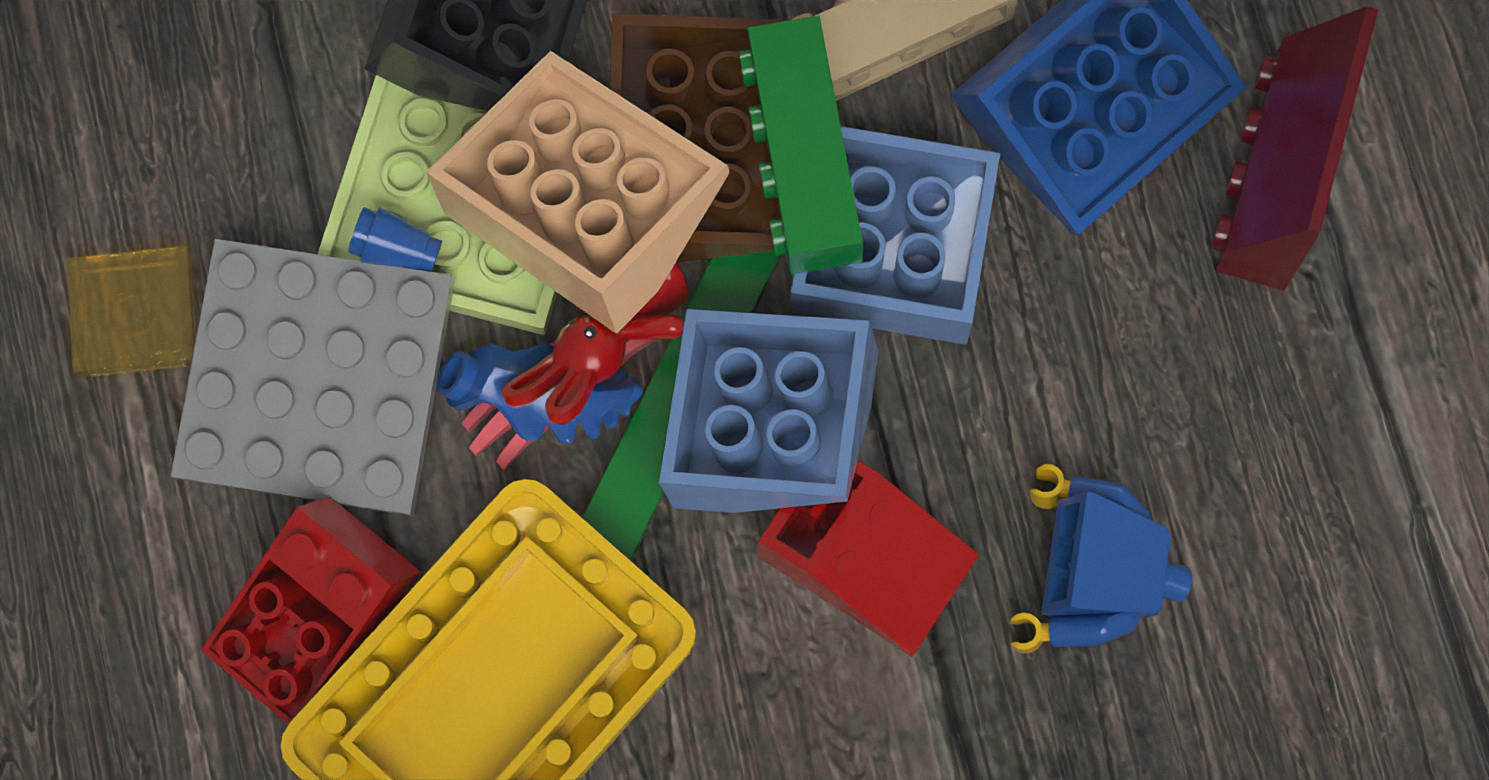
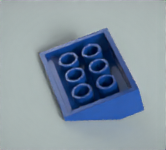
[950,0,1247,235]

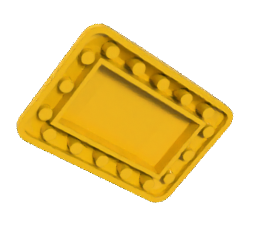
[280,479,696,780]

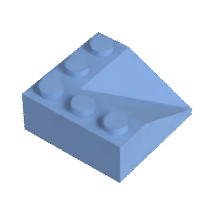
[789,126,1000,345]
[659,309,879,513]

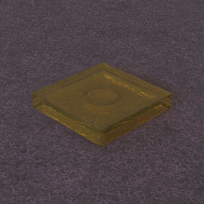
[67,245,196,378]

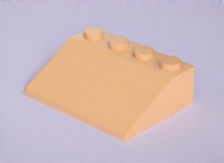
[426,51,730,334]

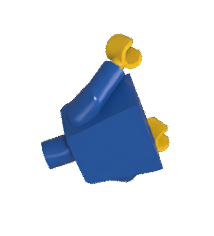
[1010,464,1192,654]

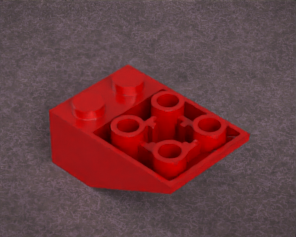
[758,460,979,657]
[201,496,422,725]

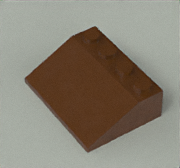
[609,13,789,263]

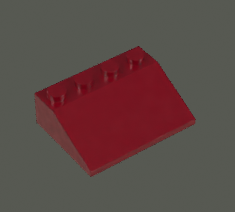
[1211,6,1379,291]

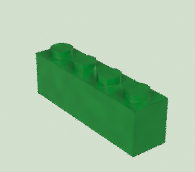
[739,15,863,275]

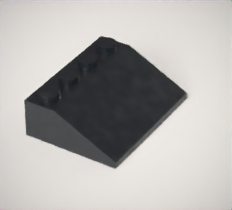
[364,0,587,112]

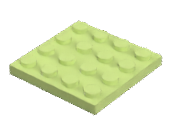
[318,75,558,335]

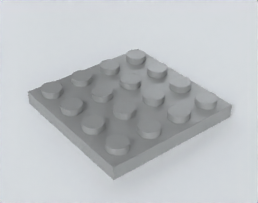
[171,239,455,516]

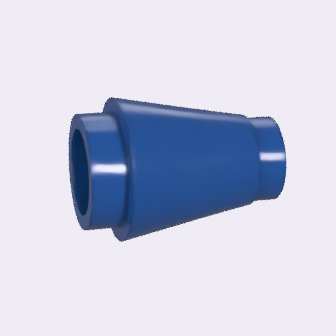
[348,206,442,272]

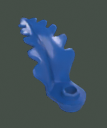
[437,343,642,444]

